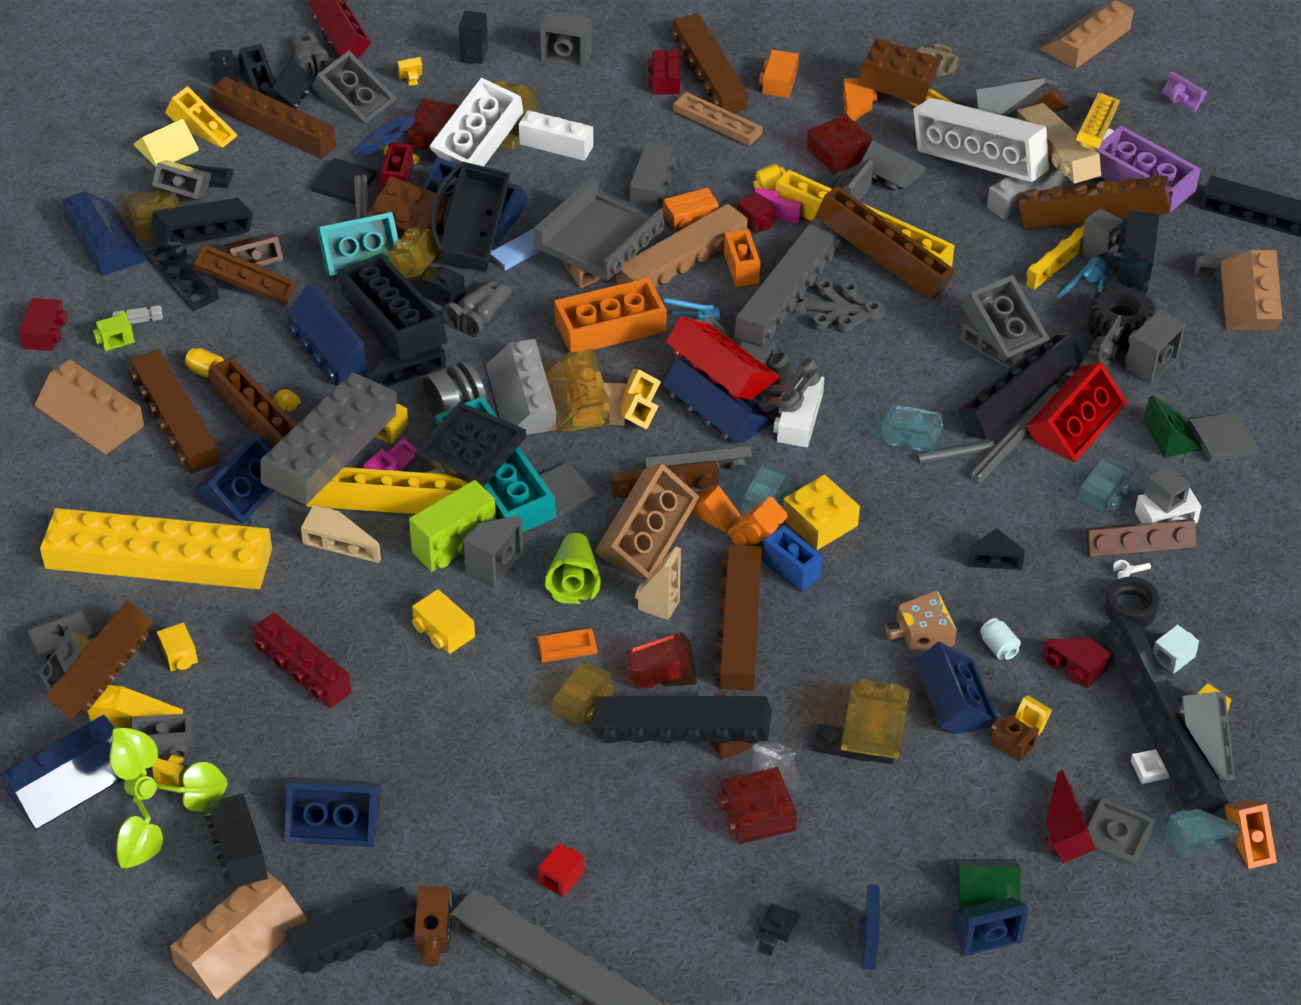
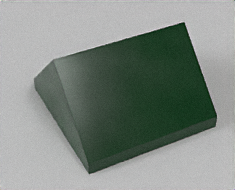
[1143,395,1202,458]
[955,859,1021,908]

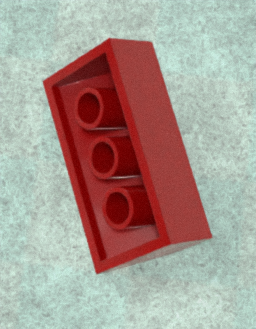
[666,316,780,400]
[1026,361,1128,463]

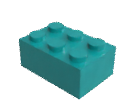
[316,212,403,276]

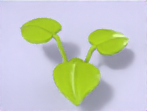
[110,728,228,869]

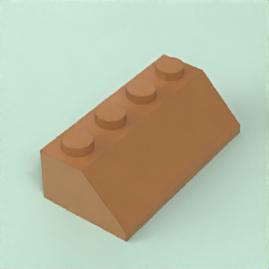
[1040,0,1134,69]
[34,359,144,455]
[594,463,700,580]
[170,872,308,1000]

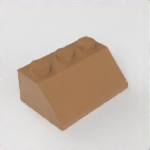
[1220,250,1282,330]

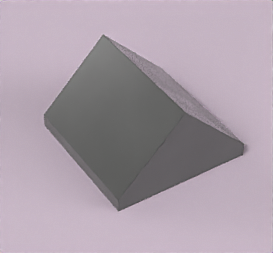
[827,159,873,201]

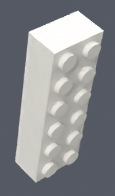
[913,98,1049,182]

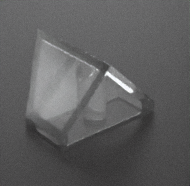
[751,740,801,794]

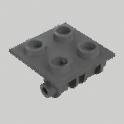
[1080,315,1123,371]

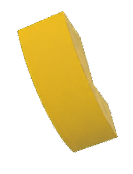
[620,369,661,429]

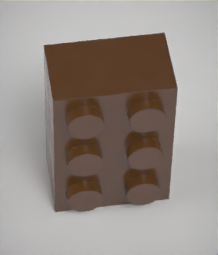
[858,38,941,105]
[367,176,449,252]

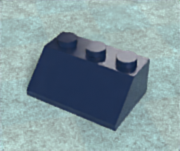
[193,433,274,524]
[914,641,998,734]
[284,777,381,847]

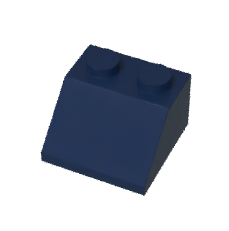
[951,897,1028,956]

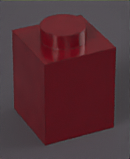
[737,193,775,234]

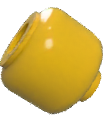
[273,389,301,412]

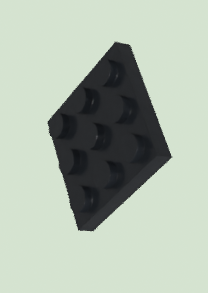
[414,402,527,488]

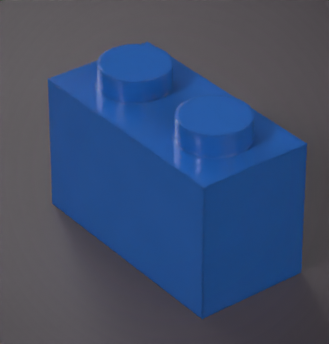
[763,526,823,592]

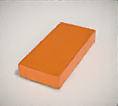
[537,628,598,662]

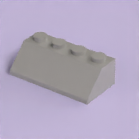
[486,339,556,435]

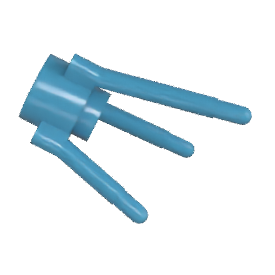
[1057,257,1107,299]
[664,298,720,323]

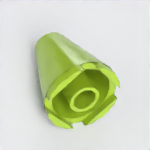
[545,533,601,604]

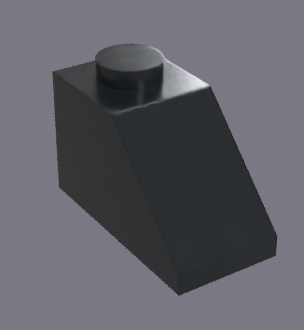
[209,50,236,86]

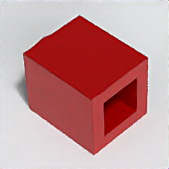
[538,843,584,897]

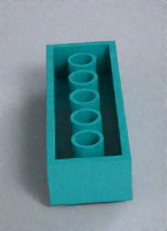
[435,396,557,532]

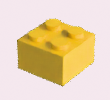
[783,474,860,550]

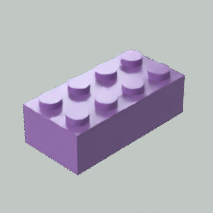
[1094,126,1201,213]

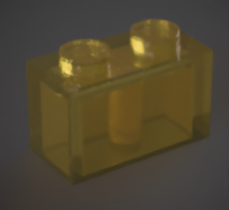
[388,227,438,278]
[553,660,614,729]

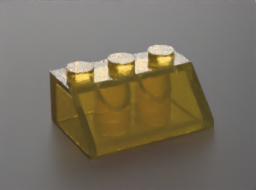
[546,349,610,433]

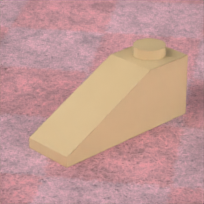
[301,505,381,563]
[635,547,681,620]

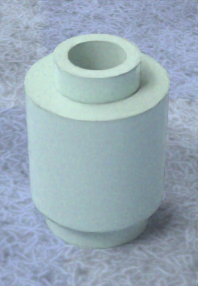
[980,618,1021,660]

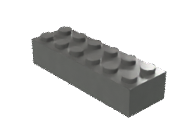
[261,372,397,505]

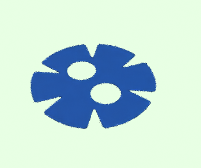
[354,115,415,156]

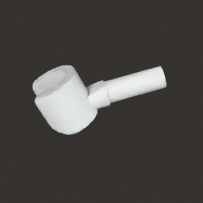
[1113,560,1151,579]

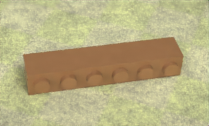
[616,204,747,287]

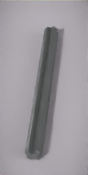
[969,385,1060,483]

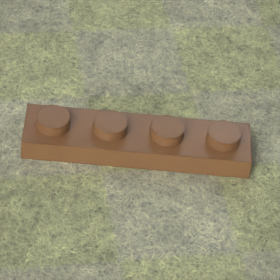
[673,92,763,146]

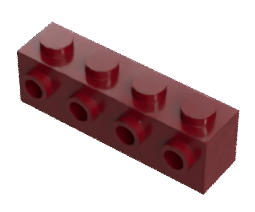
[308,0,372,59]
[252,612,352,709]

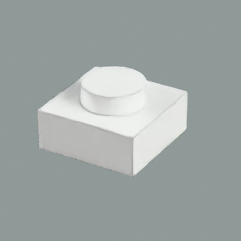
[1131,749,1169,784]

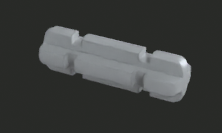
[112,305,163,324]

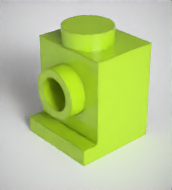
[93,310,134,351]

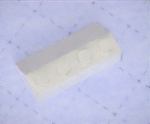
[430,78,523,166]

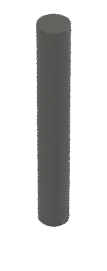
[917,440,995,464]

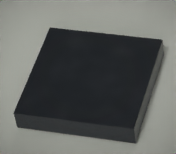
[311,158,376,204]

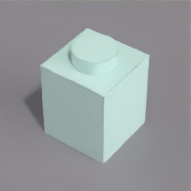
[1153,625,1199,674]

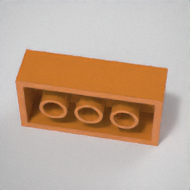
[554,278,667,355]

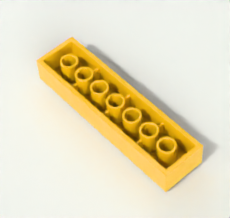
[40,508,272,589]

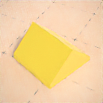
[134,119,199,167]

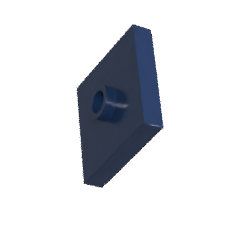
[858,884,880,970]

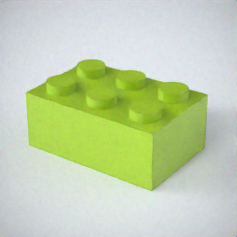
[409,480,496,572]

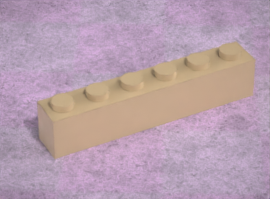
[1017,103,1101,183]

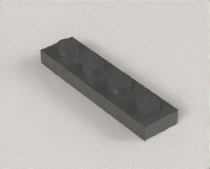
[643,446,752,470]

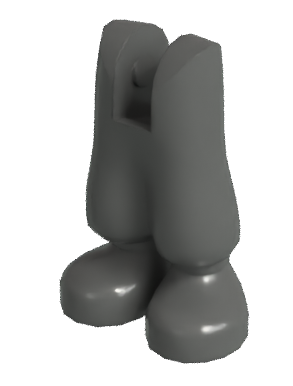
[292,32,334,78]
[441,279,512,337]

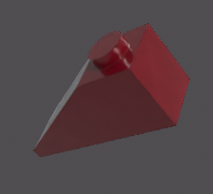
[1045,770,1096,863]

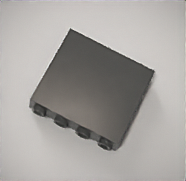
[534,178,664,281]

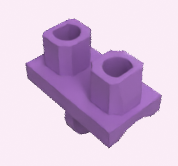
[1161,72,1207,112]

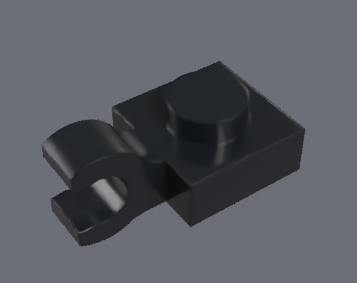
[759,903,800,956]

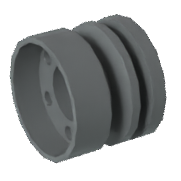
[422,359,487,416]

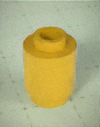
[185,348,224,380]

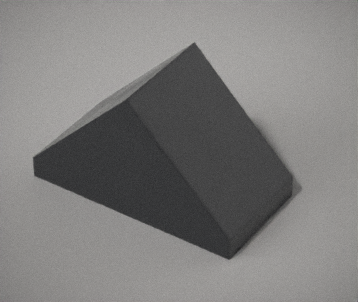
[967,528,1025,570]

